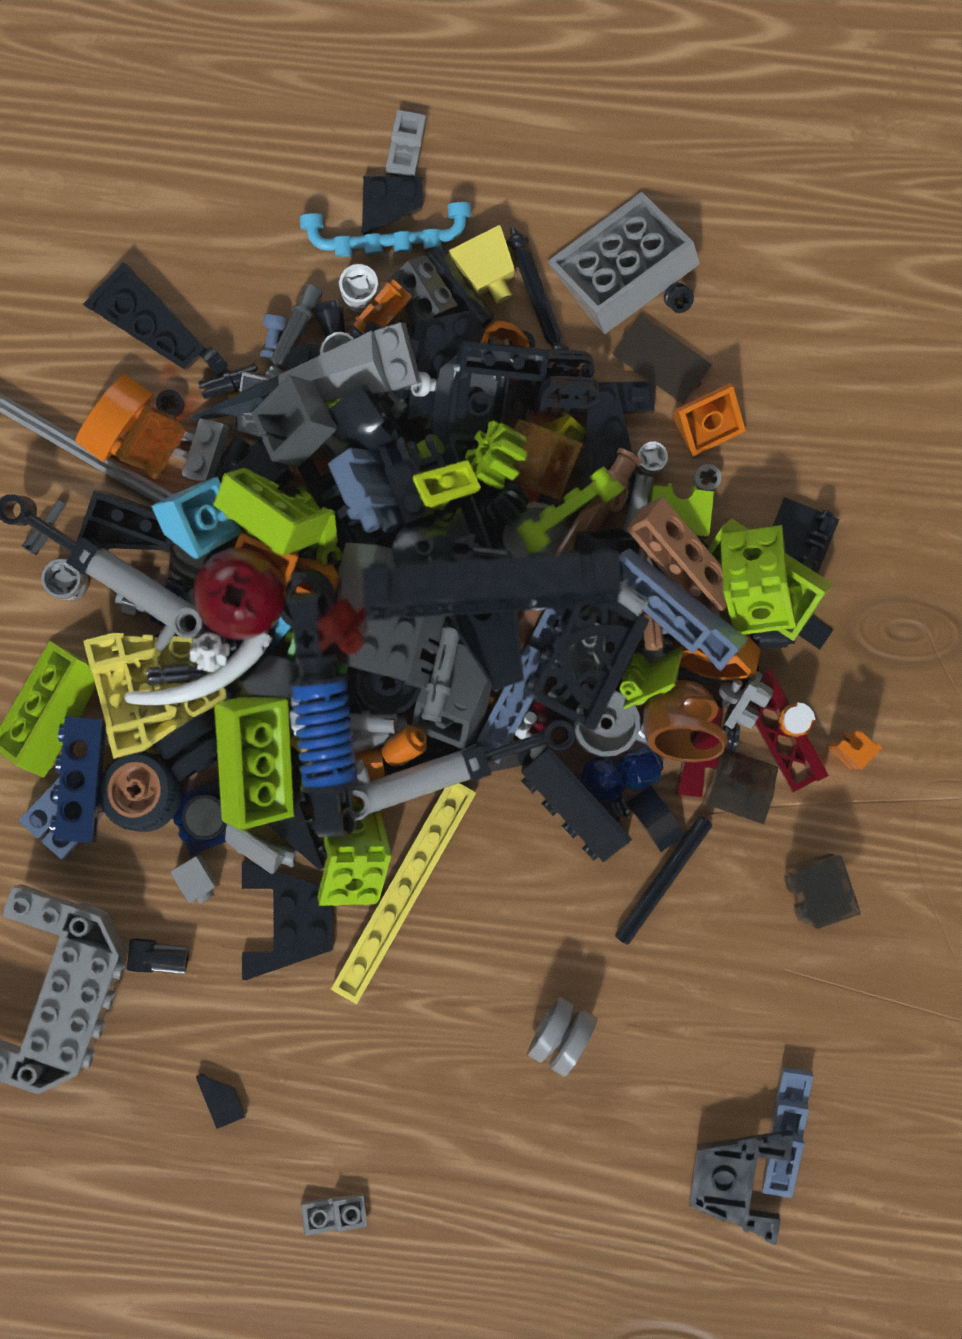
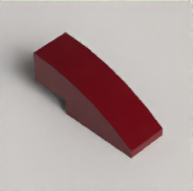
[675,708,723,798]

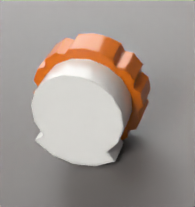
[778,702,815,737]

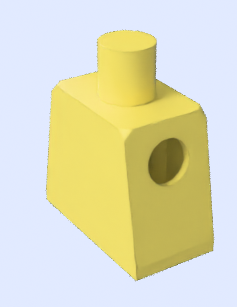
[449,225,515,304]

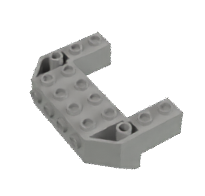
[0,884,127,1094]

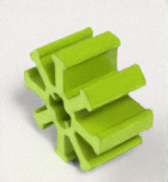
[465,421,527,490]

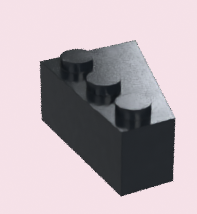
[77,490,178,550]

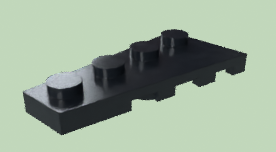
[82,262,207,370]
[585,383,637,504]

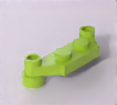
[516,467,625,554]

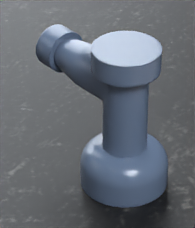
[260,314,298,360]

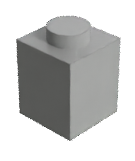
[170,855,219,904]

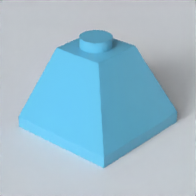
[152,477,242,558]

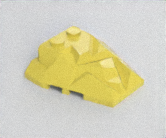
[83,633,227,758]

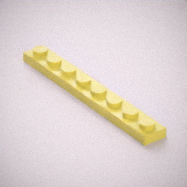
[331,783,477,1004]

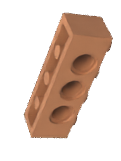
[626,497,727,613]

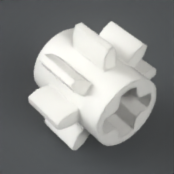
[190,633,229,672]

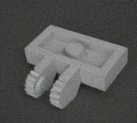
[168,419,230,482]

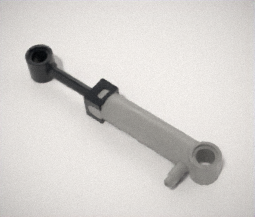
[0,494,209,651]
[350,716,575,820]

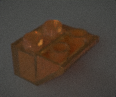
[505,418,583,500]

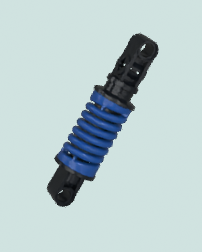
[289,591,360,837]

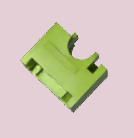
[648,483,714,541]

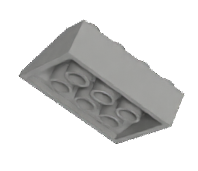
[547,192,700,334]

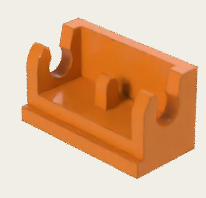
[826,731,883,770]

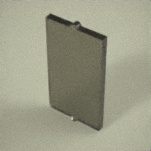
[612,314,712,405]

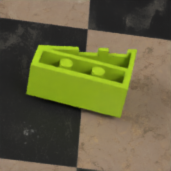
[214,468,332,556]

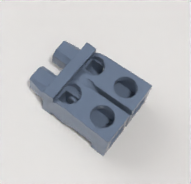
[328,448,403,533]
[18,771,105,860]

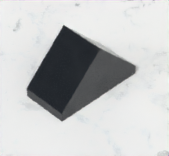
[626,786,685,852]

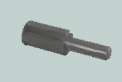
[21,499,66,556]

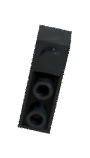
[268,782,327,870]

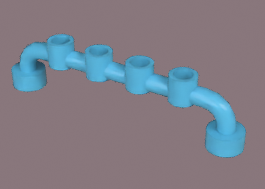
[299,202,472,257]

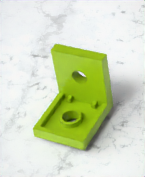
[720,525,796,635]
[317,802,392,906]

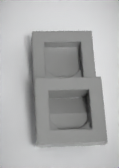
[386,110,426,177]

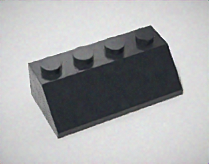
[521,748,632,862]

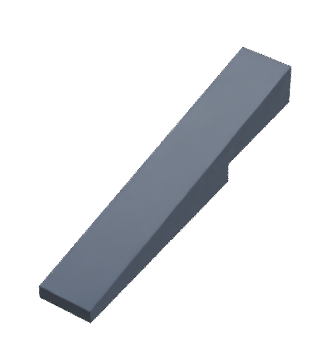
[476,608,567,764]

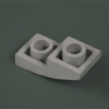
[300,1195,367,1236]

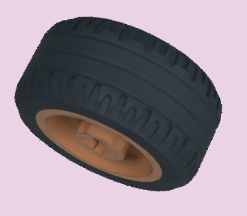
[99,751,183,832]

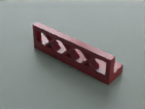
[740,669,829,793]

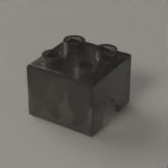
[783,853,861,929]

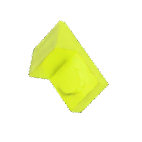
[413,460,480,510]

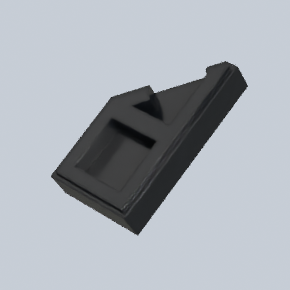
[196,1074,246,1129]

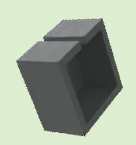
[251,374,337,467]

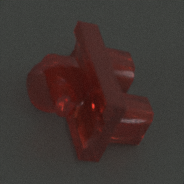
[316,598,367,654]

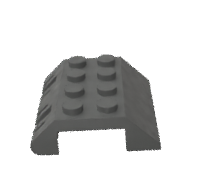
[321,543,446,689]

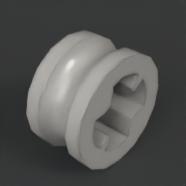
[693,464,722,491]

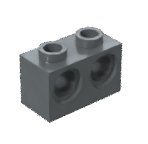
[387,255,458,323]

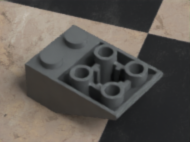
[411,642,492,749]

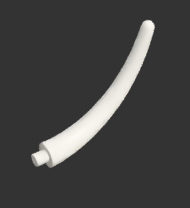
[125,631,272,705]

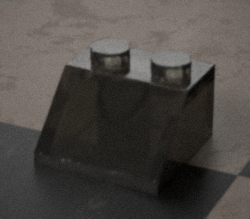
[702,748,778,824]

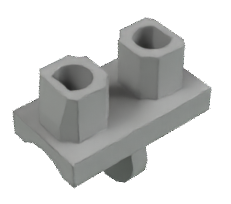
[718,671,774,729]

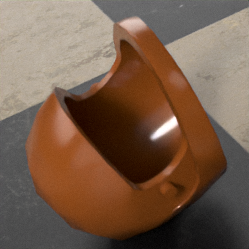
[642,680,728,762]

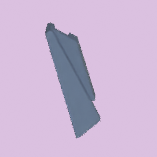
[619,549,748,671]

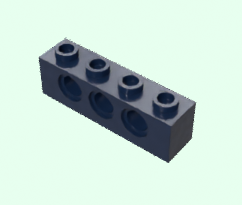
[50,717,106,843]

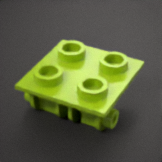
[620,647,683,709]

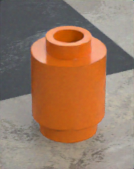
[382,725,427,767]

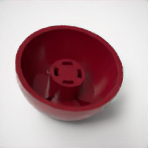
[193,547,286,640]

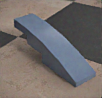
[762,1066,814,1198]

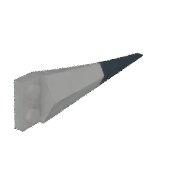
[189,322,421,421]

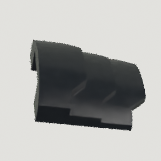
[431,340,550,471]

